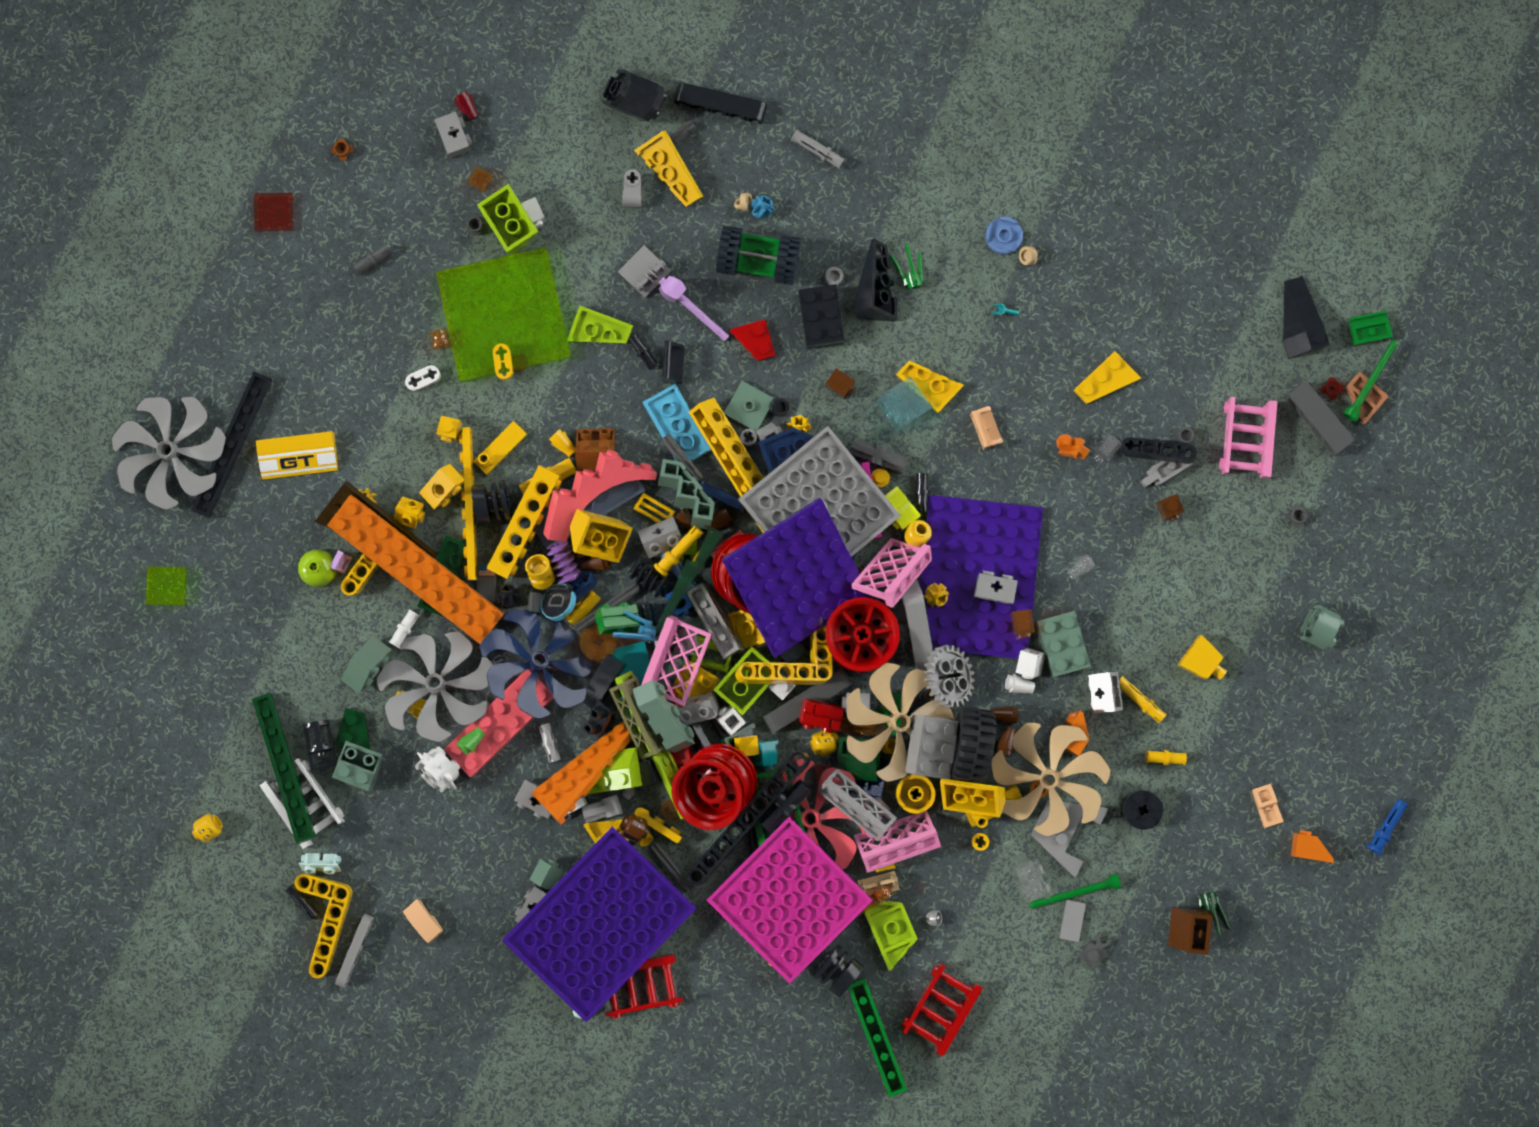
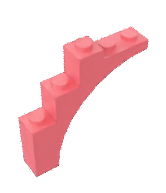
[543,450,657,542]

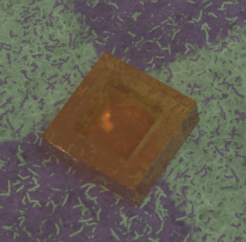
[467,166,494,193]

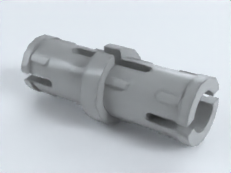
[538,723,561,764]

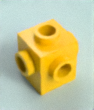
[394,496,425,529]

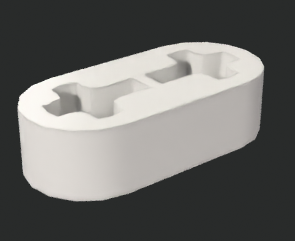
[405,366,441,391]

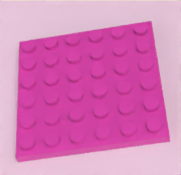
[707,817,873,984]

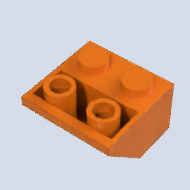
[1065,711,1089,756]

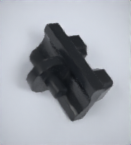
[583,699,614,739]

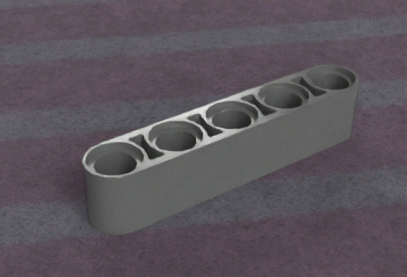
[763,668,853,734]

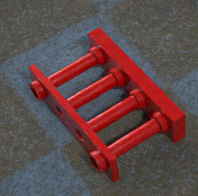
[605,953,683,1019]
[901,963,983,1057]

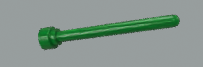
[1343,340,1398,422]
[1029,873,1121,909]

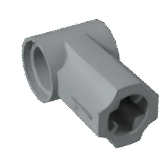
[581,795,623,823]

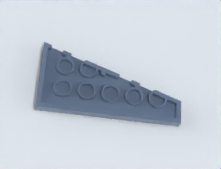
[518,480,645,551]

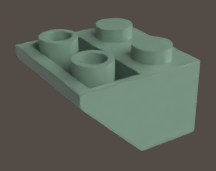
[332,741,383,791]

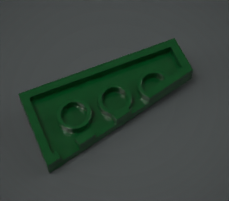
[417,536,464,618]

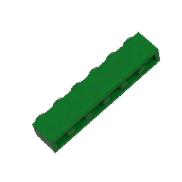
[848,976,908,1098]

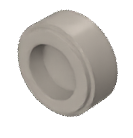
[825,267,844,286]

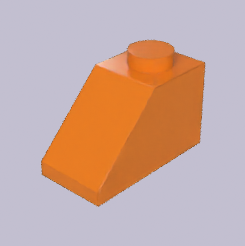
[1291,830,1334,863]

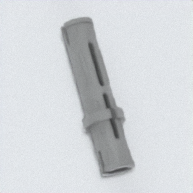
[791,129,846,169]

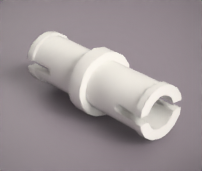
[389,610,419,648]

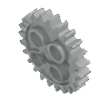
[923,645,975,708]

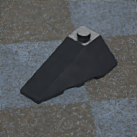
[855,239,898,321]
[1283,276,1330,359]

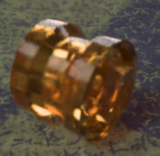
[429,329,451,349]

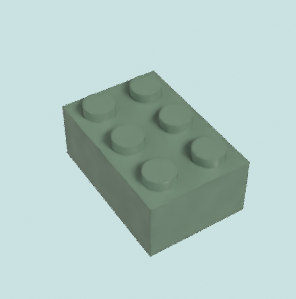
[1035,611,1091,678]

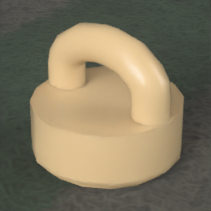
[734,193,753,212]
[1019,246,1037,265]

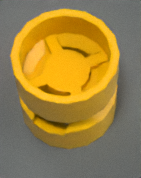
[525,554,555,590]

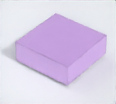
[330,550,352,574]

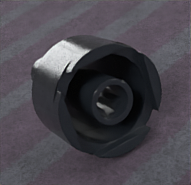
[1121,790,1163,830]

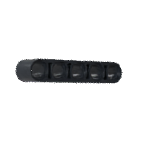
[674,83,767,124]

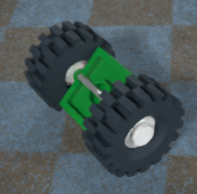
[716,225,801,285]

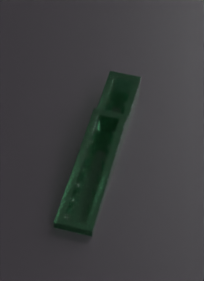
[655,527,725,633]

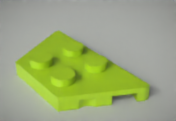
[863,900,918,971]

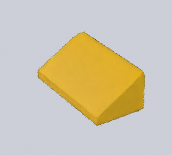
[564,590,601,625]

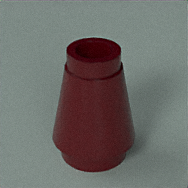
[454,91,479,121]

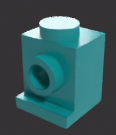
[753,740,778,769]

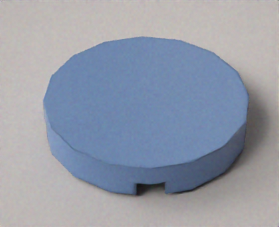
[985,217,1023,255]

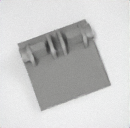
[618,245,671,298]

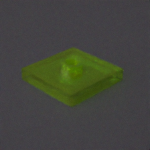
[146,566,187,606]

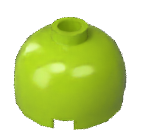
[298,549,337,587]

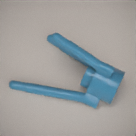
[613,610,656,641]

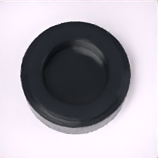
[769,397,789,417]

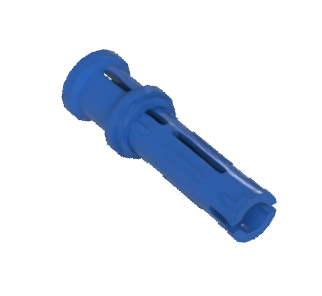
[1366,799,1408,856]

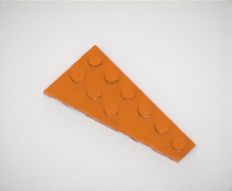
[531,721,632,825]

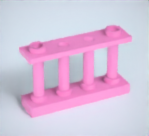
[1219,397,1277,479]

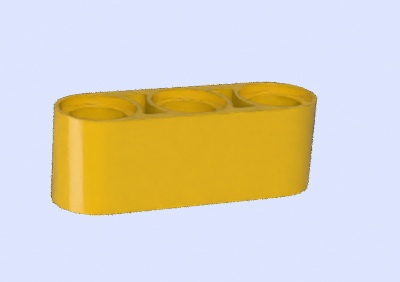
[341,554,379,597]

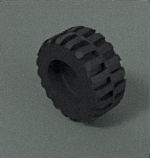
[951,706,996,784]

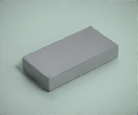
[1059,900,1086,942]

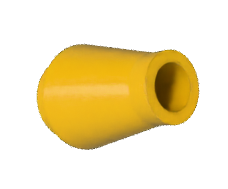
[549,429,575,457]

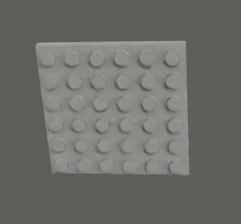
[738,426,901,557]

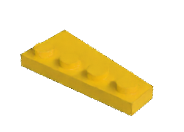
[634,130,703,207]

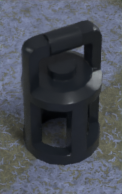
[302,719,337,770]

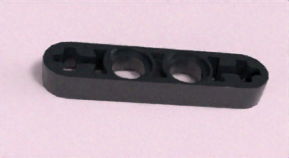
[1122,437,1197,464]

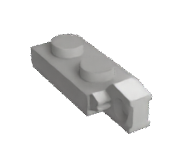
[1140,450,1193,488]

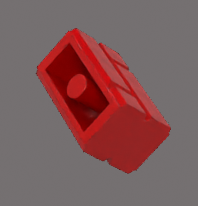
[799,698,844,733]

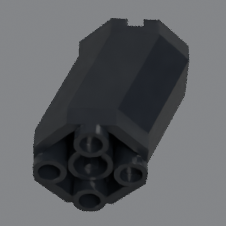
[603,69,667,122]

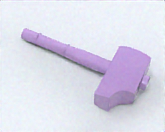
[658,276,729,341]

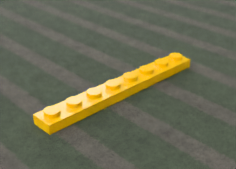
[459,427,478,581]

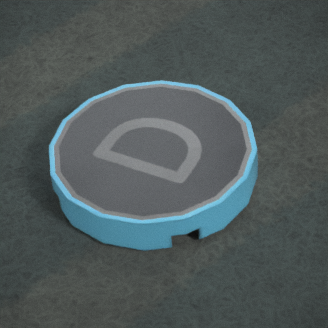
[541,583,576,621]

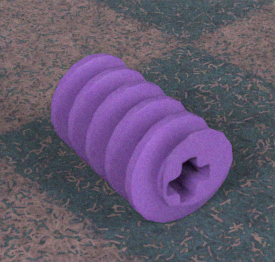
[547,541,580,584]

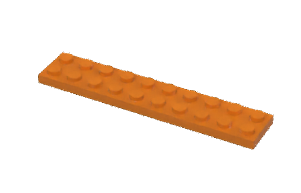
[327,495,505,644]

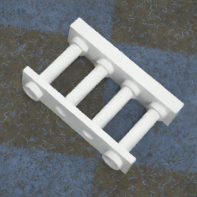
[259,758,345,849]

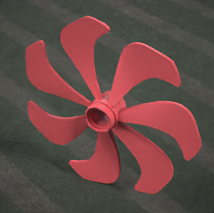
[762,759,867,870]

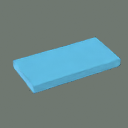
[642,384,712,462]

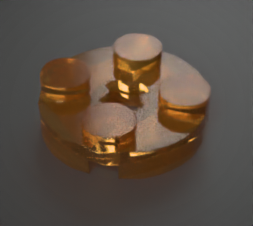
[579,623,619,662]

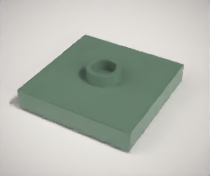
[724,381,774,431]

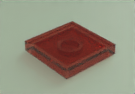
[254,192,293,232]

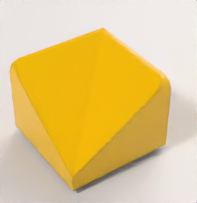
[734,735,759,756]

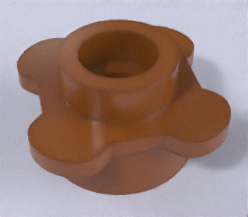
[331,138,354,161]

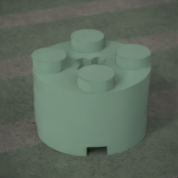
[1300,605,1344,649]

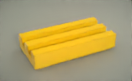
[633,493,676,523]

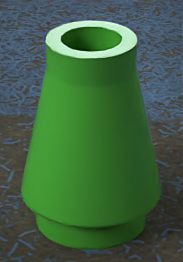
[456,727,485,755]

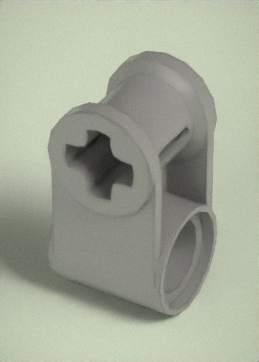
[622,169,642,207]

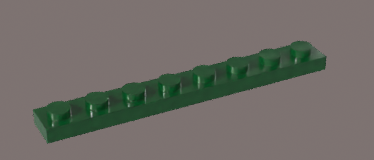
[252,692,317,845]

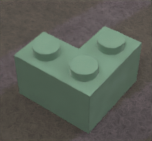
[341,636,392,693]

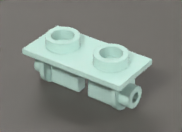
[299,853,341,874]

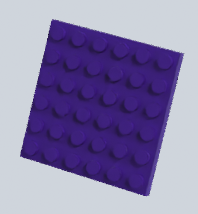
[721,498,871,657]

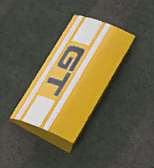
[256,431,338,480]

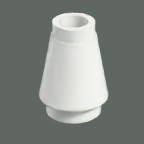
[1005,674,1035,694]

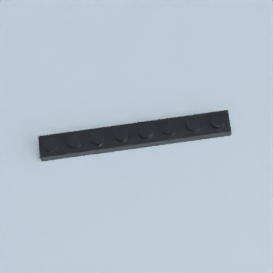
[191,371,272,519]

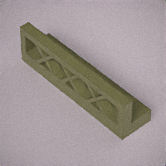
[609,677,665,759]

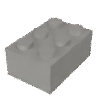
[905,714,959,779]

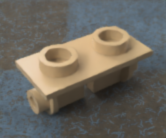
[857,871,900,898]

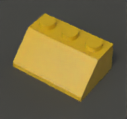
[570,509,633,563]
[940,778,1006,818]

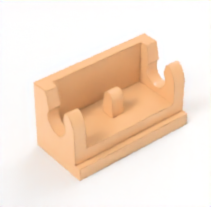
[970,406,1003,450]

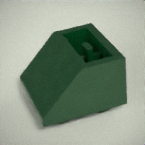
[838,737,882,782]

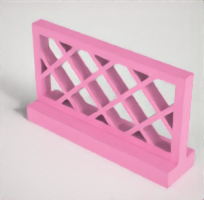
[852,538,932,608]
[641,615,712,706]
[854,810,941,873]

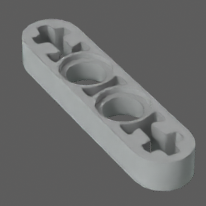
[335,914,374,988]

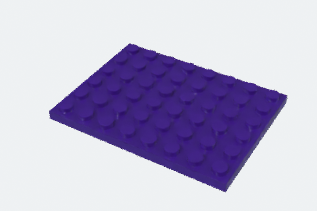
[919,495,1043,659]
[502,826,696,1022]

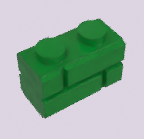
[595,602,641,635]

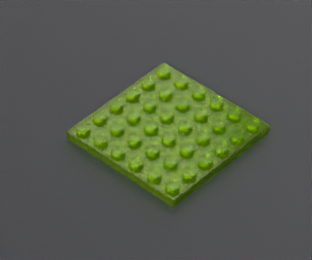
[436,247,572,383]

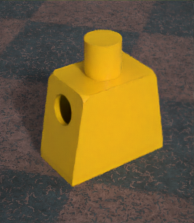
[1177,635,1227,680]

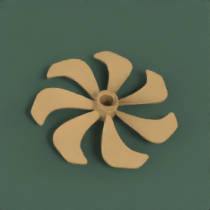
[847,663,955,782]
[991,723,1111,836]

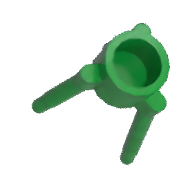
[890,243,924,289]

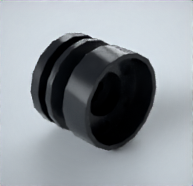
[471,480,513,526]
[813,944,864,998]

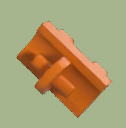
[1056,434,1090,459]

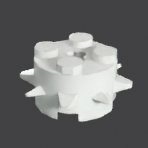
[415,747,460,792]

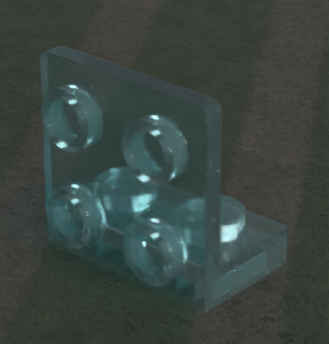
[876,377,932,433]

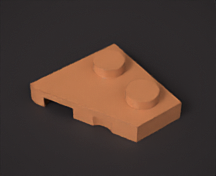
[1346,371,1389,425]

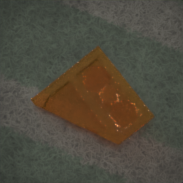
[839,713,880,735]

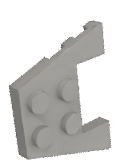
[1031,800,1108,877]

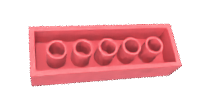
[444,670,553,777]

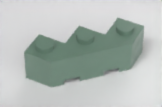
[658,459,715,530]
[632,680,695,753]
[529,859,568,890]

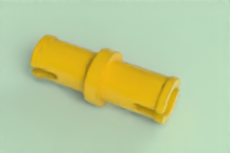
[1146,750,1187,766]

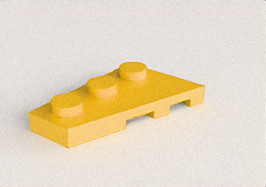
[1073,351,1141,404]
[896,361,964,414]

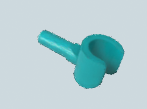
[991,304,1019,316]

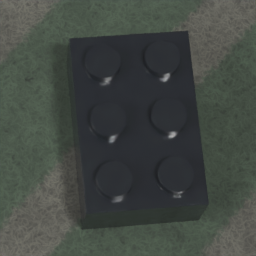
[798,284,845,349]

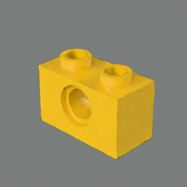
[419,464,465,509]

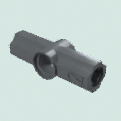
[850,438,908,474]

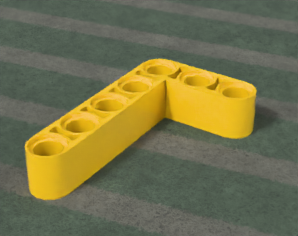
[735,626,833,685]
[295,873,353,978]

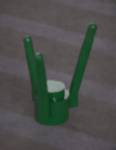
[1197,892,1230,937]

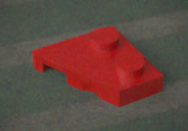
[730,319,776,361]

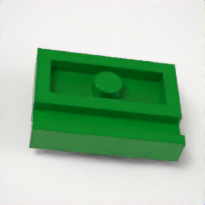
[1348,310,1393,346]

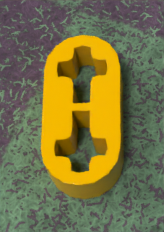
[493,344,514,381]

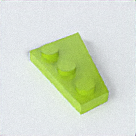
[567,306,634,344]

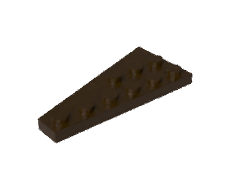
[314,481,437,558]

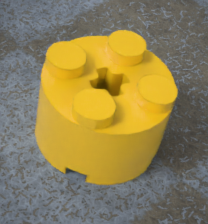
[895,774,936,814]

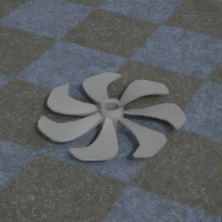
[112,397,226,510]
[377,631,493,742]

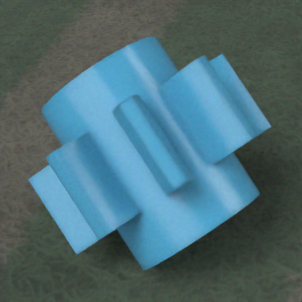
[750,195,775,219]

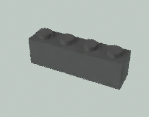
[1285,381,1355,456]

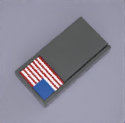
[477,564,497,603]

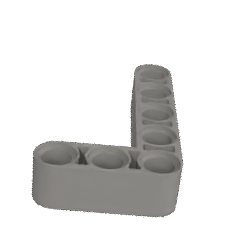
[901,579,933,671]

